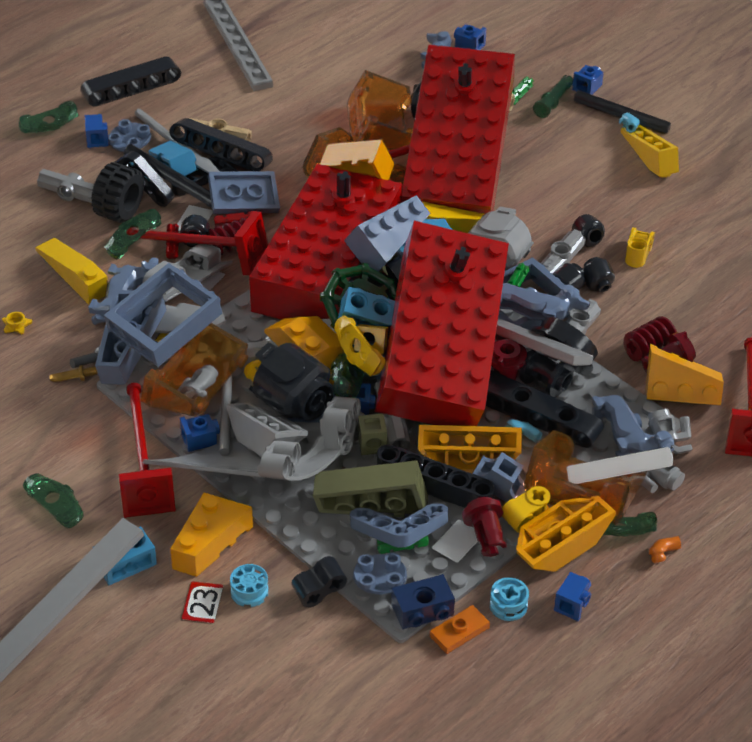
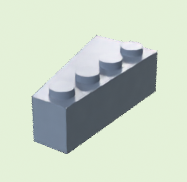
[344,195,430,271]
[95,290,167,385]

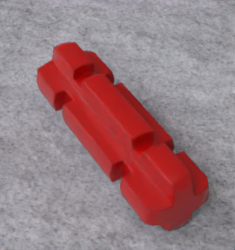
[214,211,253,227]
[166,223,179,259]

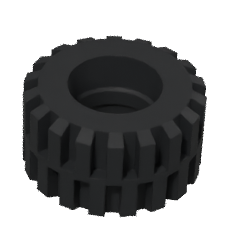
[91,162,144,223]

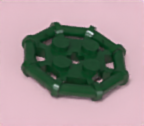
[320,263,397,342]

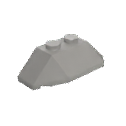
[227,402,308,457]

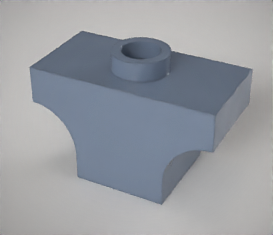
[472,452,527,502]

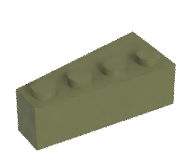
[313,461,428,518]

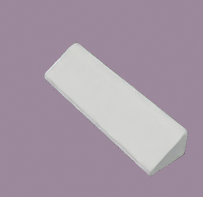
[567,447,673,485]

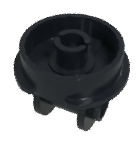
[519,317,598,398]

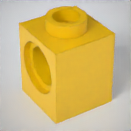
[353,324,389,354]

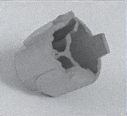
[468,207,534,271]

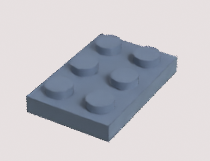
[208,171,280,214]

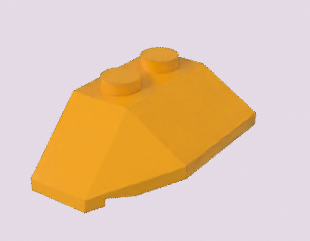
[264,316,347,388]
[418,425,522,474]
[516,496,616,572]

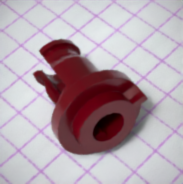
[641,331,696,373]
[491,339,527,381]
[462,497,507,557]

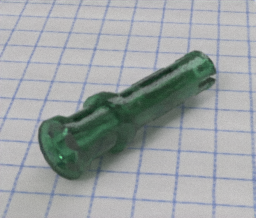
[533,75,573,118]

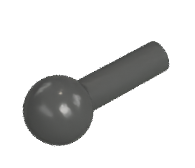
[70,346,100,368]

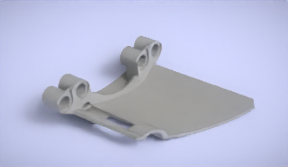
[143,396,361,481]

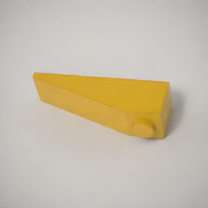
[621,124,679,178]
[421,201,484,233]
[35,238,108,305]

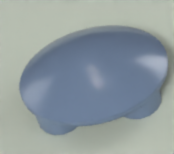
[108,119,151,152]
[353,553,407,595]

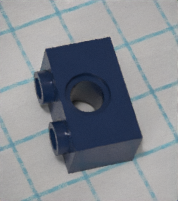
[391,574,455,630]

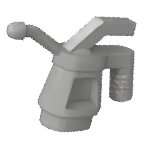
[170,365,218,405]
[647,409,693,454]
[629,466,685,493]

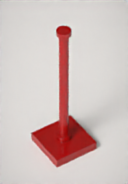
[127,211,268,276]
[725,338,752,457]
[119,382,176,518]

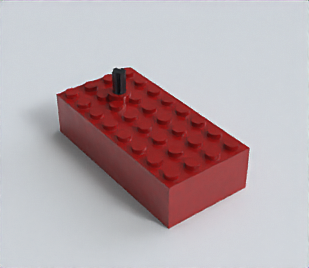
[401,44,515,214]
[249,164,402,320]
[375,221,509,426]

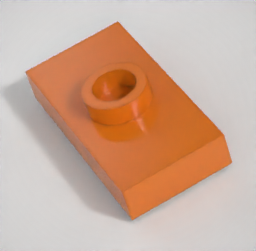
[430,605,490,654]

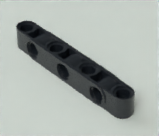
[486,370,604,448]

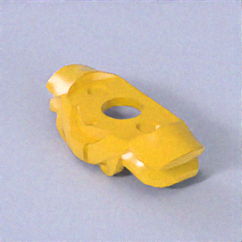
[334,316,386,376]

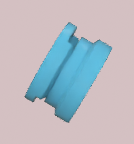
[230,564,269,607]
[490,577,529,621]

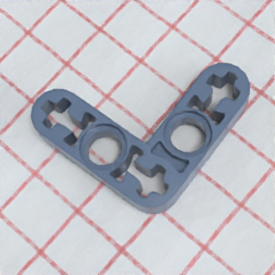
[350,503,448,547]

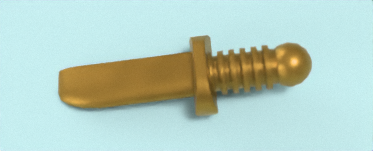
[49,365,98,382]

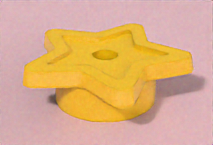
[2,312,32,334]

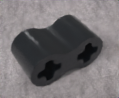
[291,556,347,608]

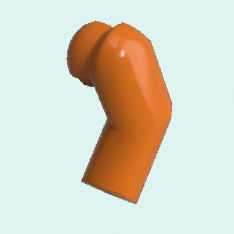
[649,536,681,563]

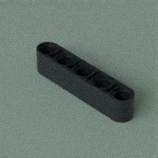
[80,56,181,107]
[169,118,273,171]
[377,444,495,508]

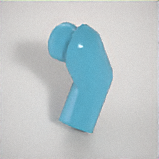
[619,113,640,132]
[505,419,542,443]

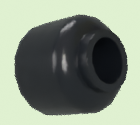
[571,214,605,247]
[180,215,210,248]
[583,257,615,292]
[553,263,585,290]

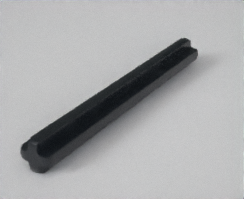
[574,90,671,134]
[124,144,212,208]

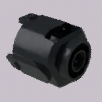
[249,342,334,420]

